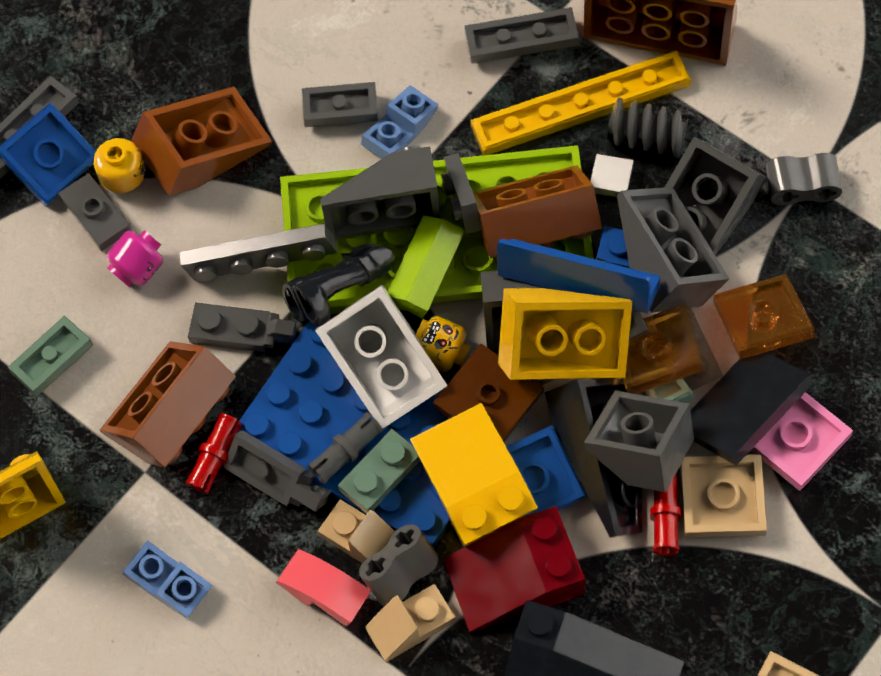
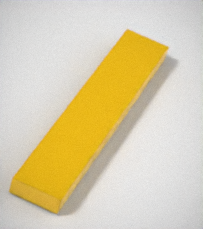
[471,50,691,155]

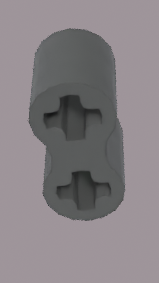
[766,153,842,205]
[359,524,439,606]

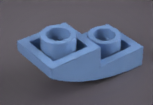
[361,85,439,159]
[123,540,212,619]

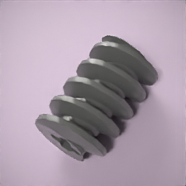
[606,97,688,158]

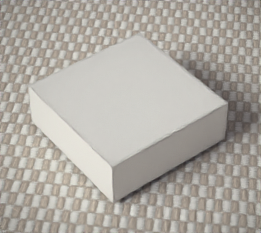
[590,154,634,197]

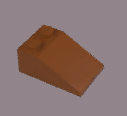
[131,87,272,196]

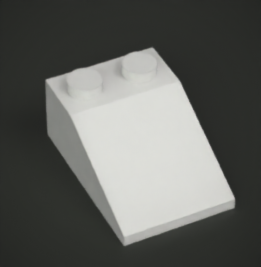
[315,285,448,429]

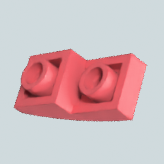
[275,549,371,626]

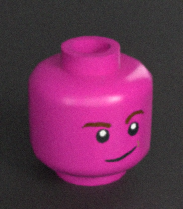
[107,230,163,287]

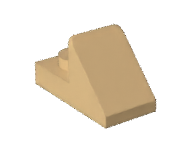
[318,499,395,563]
[365,584,456,663]

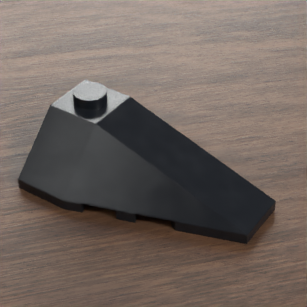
[545,376,643,538]
[504,600,684,676]

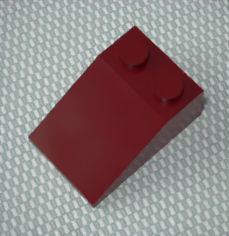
[443,506,585,634]

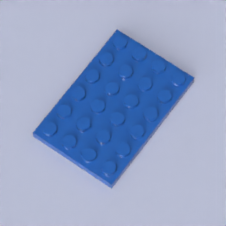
[230,319,451,548]

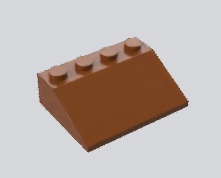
[583,0,738,66]

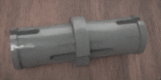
[307,413,383,484]

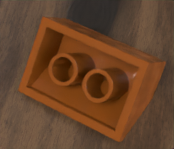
[473,165,602,258]
[100,341,236,468]

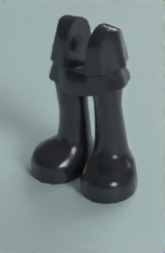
[282,244,395,327]

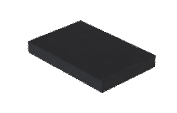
[690,345,814,465]

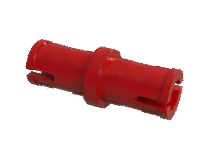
[185,413,243,495]
[650,474,682,556]

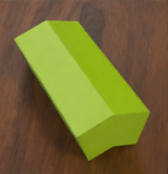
[387,215,465,318]

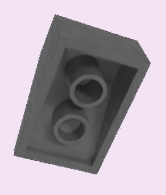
[664,137,767,256]
[320,146,441,239]
[617,187,729,313]

